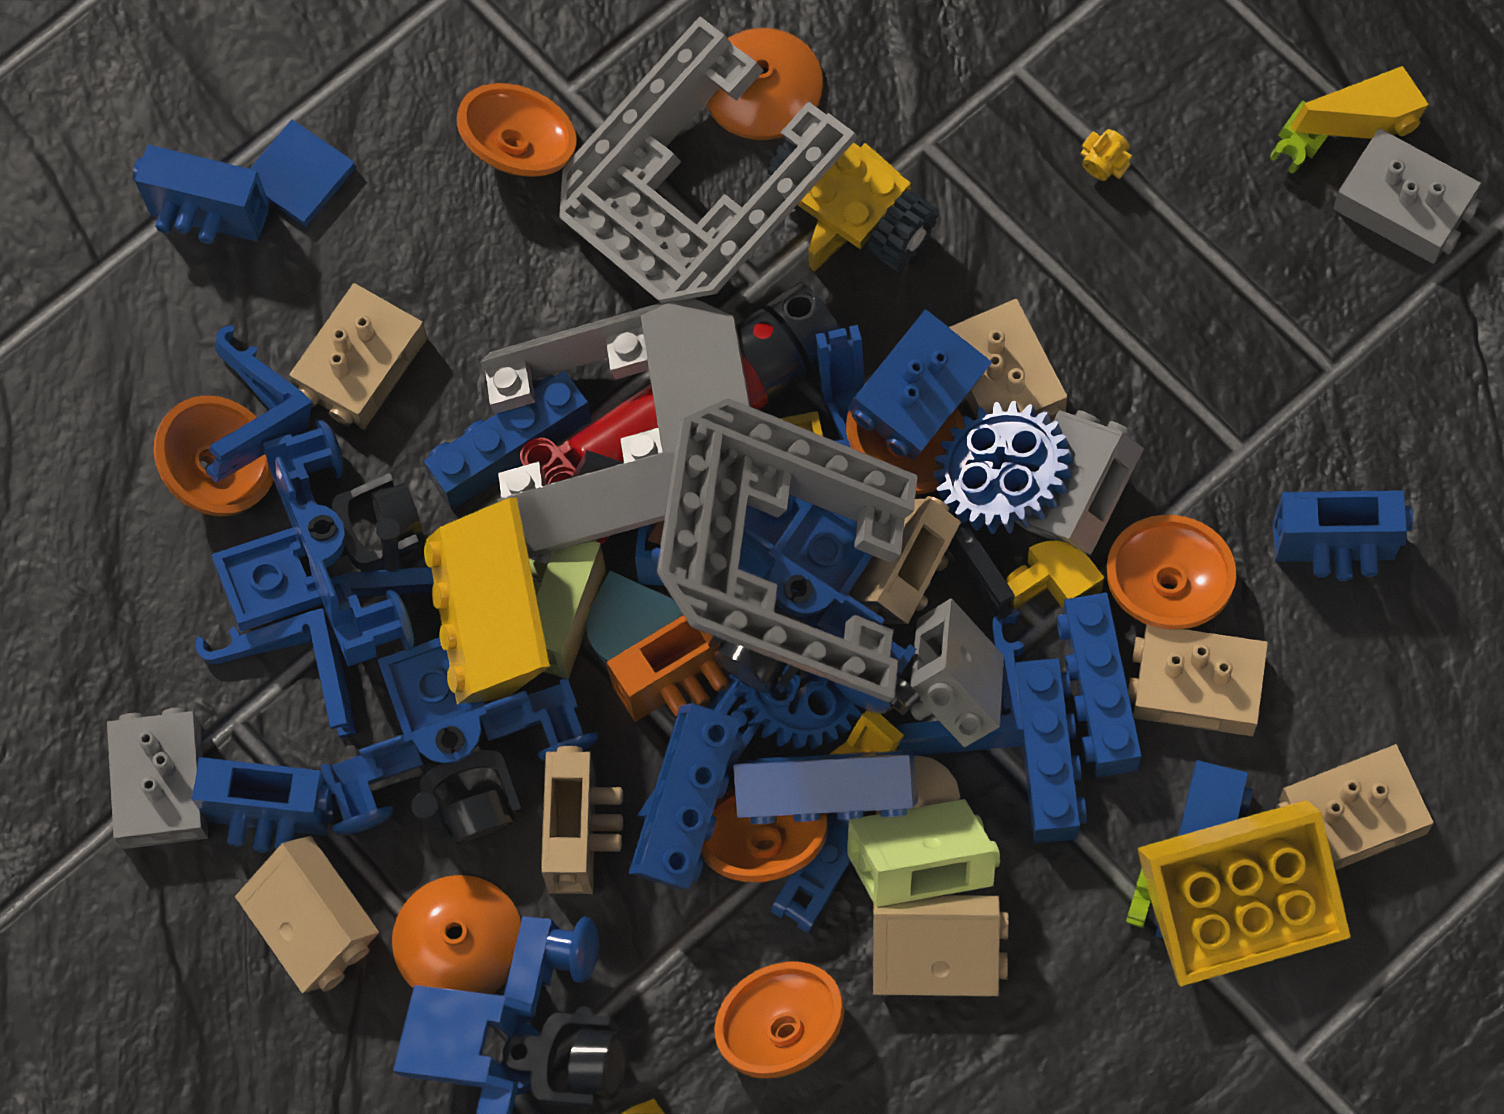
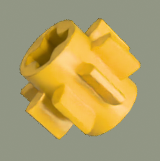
[1080,129,1132,181]

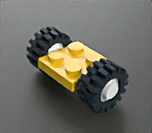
[767,138,939,271]

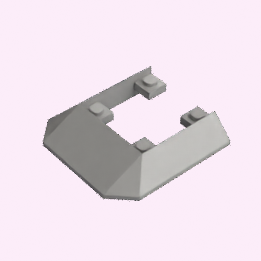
[560,17,858,304]
[480,298,751,558]
[657,398,917,703]

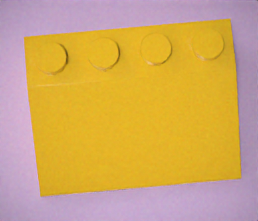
[424,497,550,705]
[1137,800,1351,987]

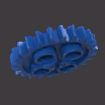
[934,401,1073,534]
[730,612,862,750]

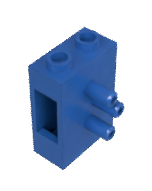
[133,144,270,244]
[847,309,992,461]
[1273,490,1413,581]
[192,757,338,853]

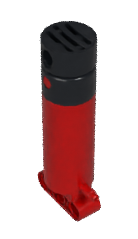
[520,282,840,544]

